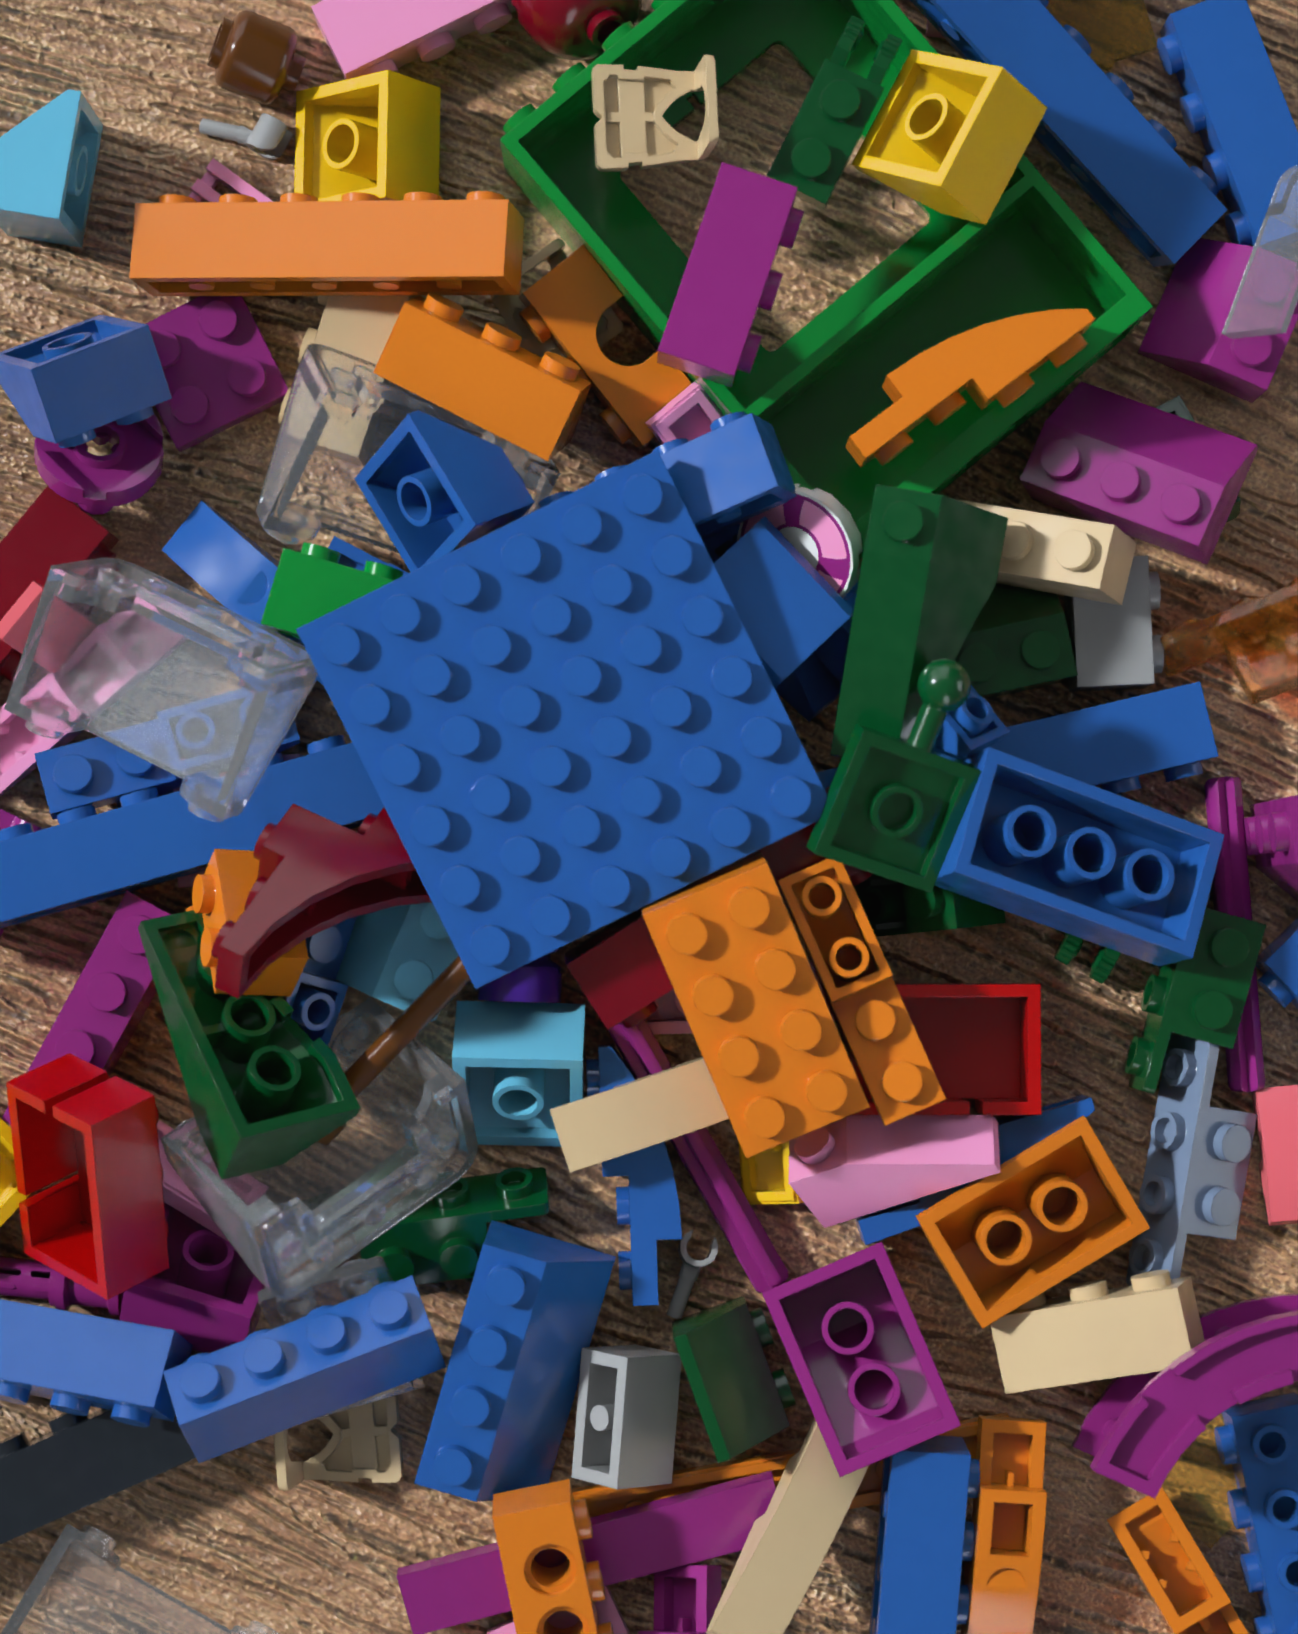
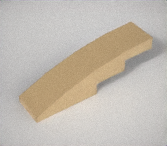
[550,1057,729,1173]
[706,1417,869,1634]

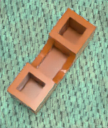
[518,245,692,447]

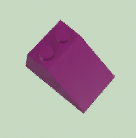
[762,1242,961,1477]

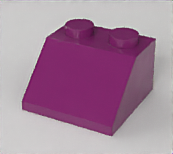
[1137,238,1298,403]
[120,1202,289,1353]

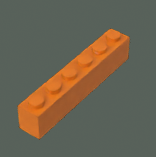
[129,191,525,296]

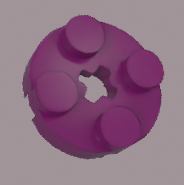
[34,414,164,515]

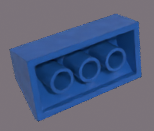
[414,1220,616,1502]

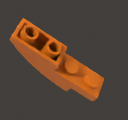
[845,308,1095,468]
[778,859,946,1126]
[961,1415,1047,1634]

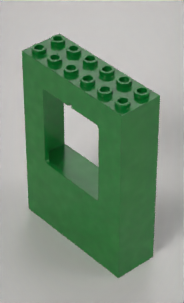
[500,0,1153,561]

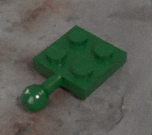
[806,658,981,893]

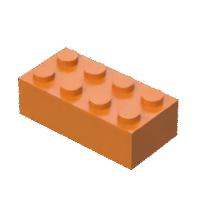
[641,852,869,1159]

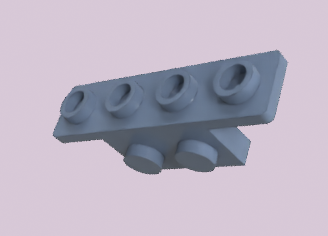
[1126,1034,1257,1286]

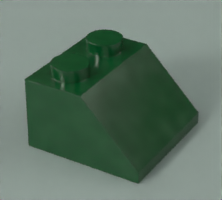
[954,584,1078,699]
[672,1296,796,1463]

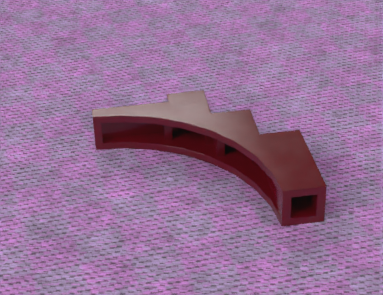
[212,803,432,999]

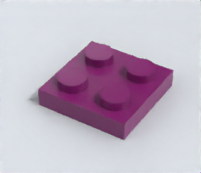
[145,296,289,452]

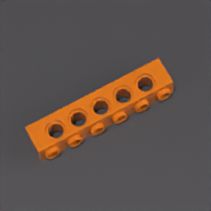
[492,1479,614,1634]

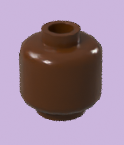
[207,10,306,105]

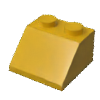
[851,49,1047,225]
[294,69,441,201]

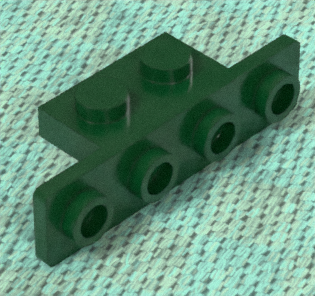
[1125,908,1266,1094]
[292,1167,550,1291]

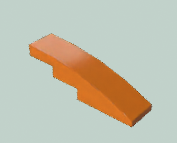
[1107,1487,1249,1634]

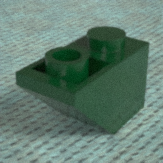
[854,874,1006,937]

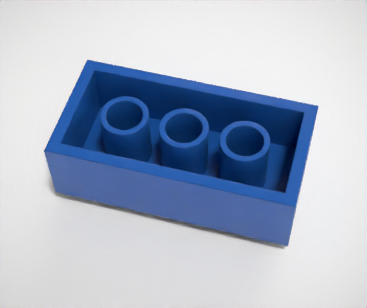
[934,747,1224,967]

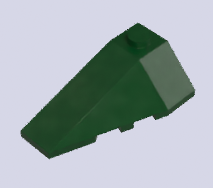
[830,484,1008,758]
[138,910,361,1180]

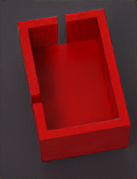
[840,983,1042,1115]
[6,1053,169,1300]

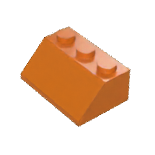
[373,293,591,461]
[916,1116,1150,1329]

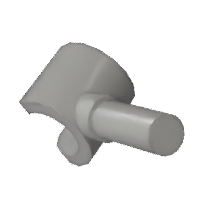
[199,113,293,161]
[666,1230,718,1319]

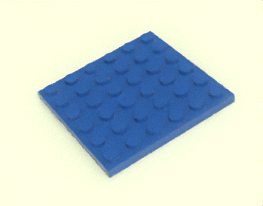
[296,450,827,989]

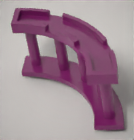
[1072,1294,1298,1499]

